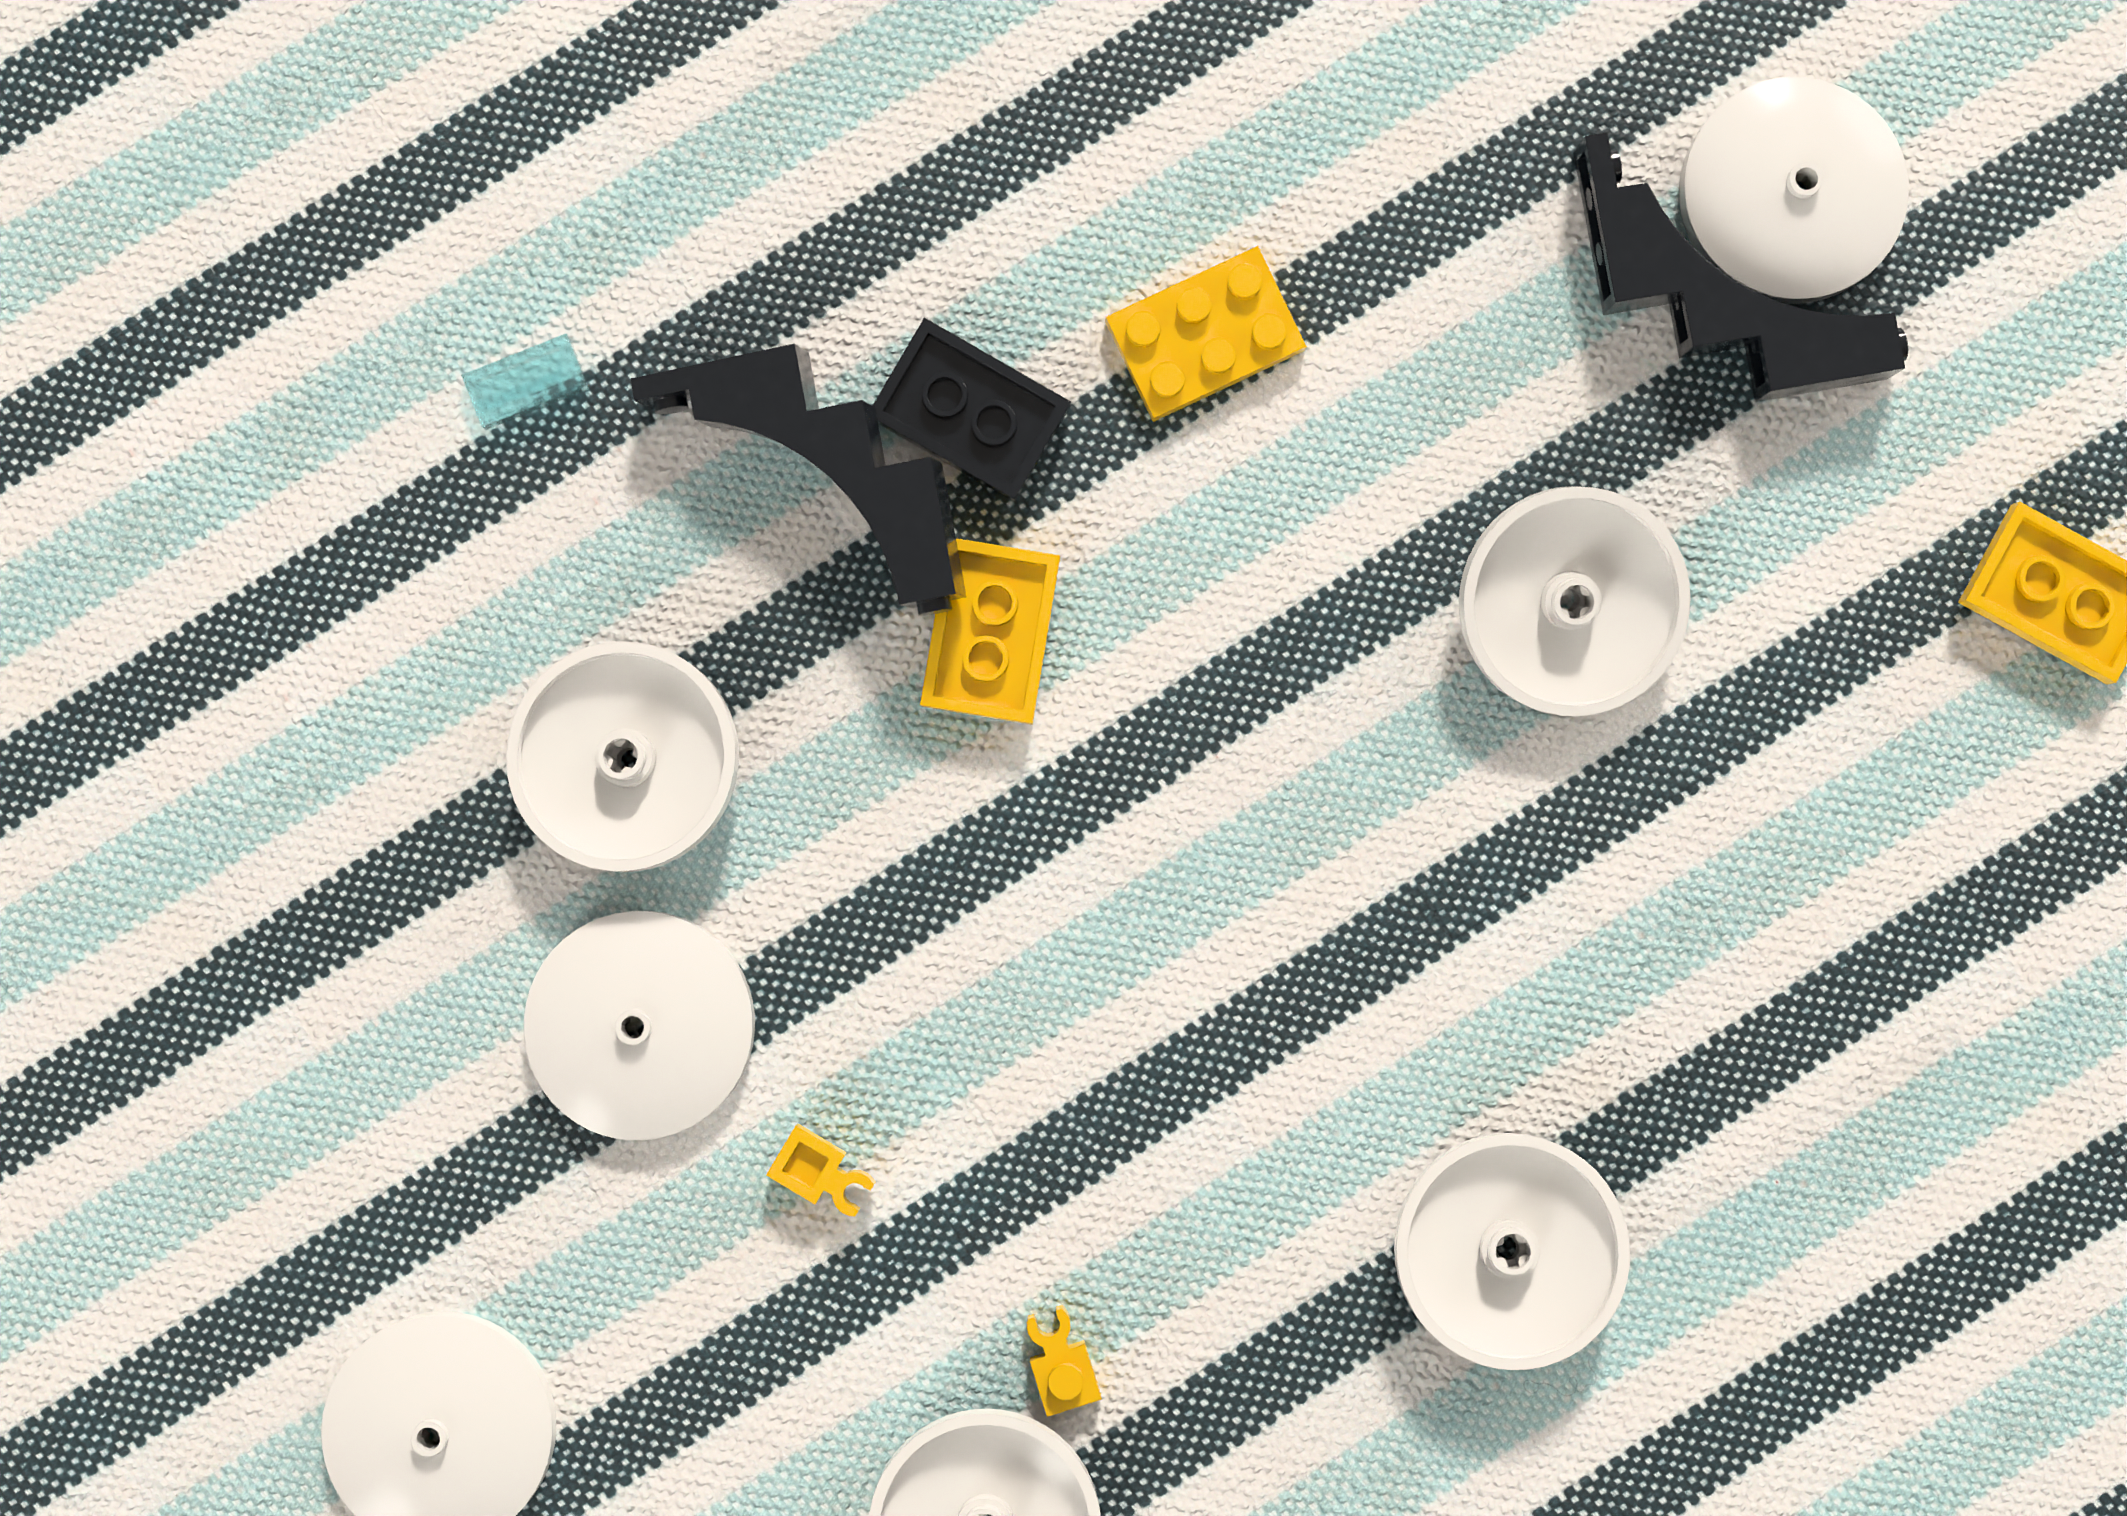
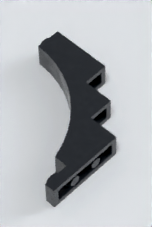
[1573,132,1908,402]
[630,343,966,616]

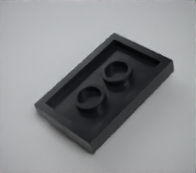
[872,317,1071,502]

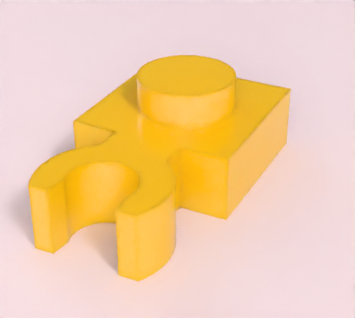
[766,1124,876,1217]
[1027,1305,1102,1417]

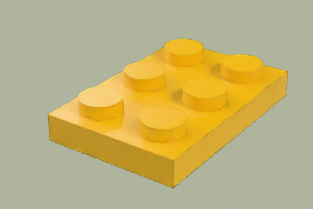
[1105,246,1307,422]
[1958,501,2127,685]
[920,538,1060,725]

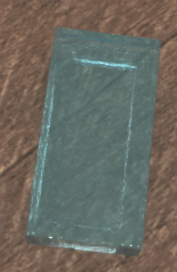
[461,333,590,430]

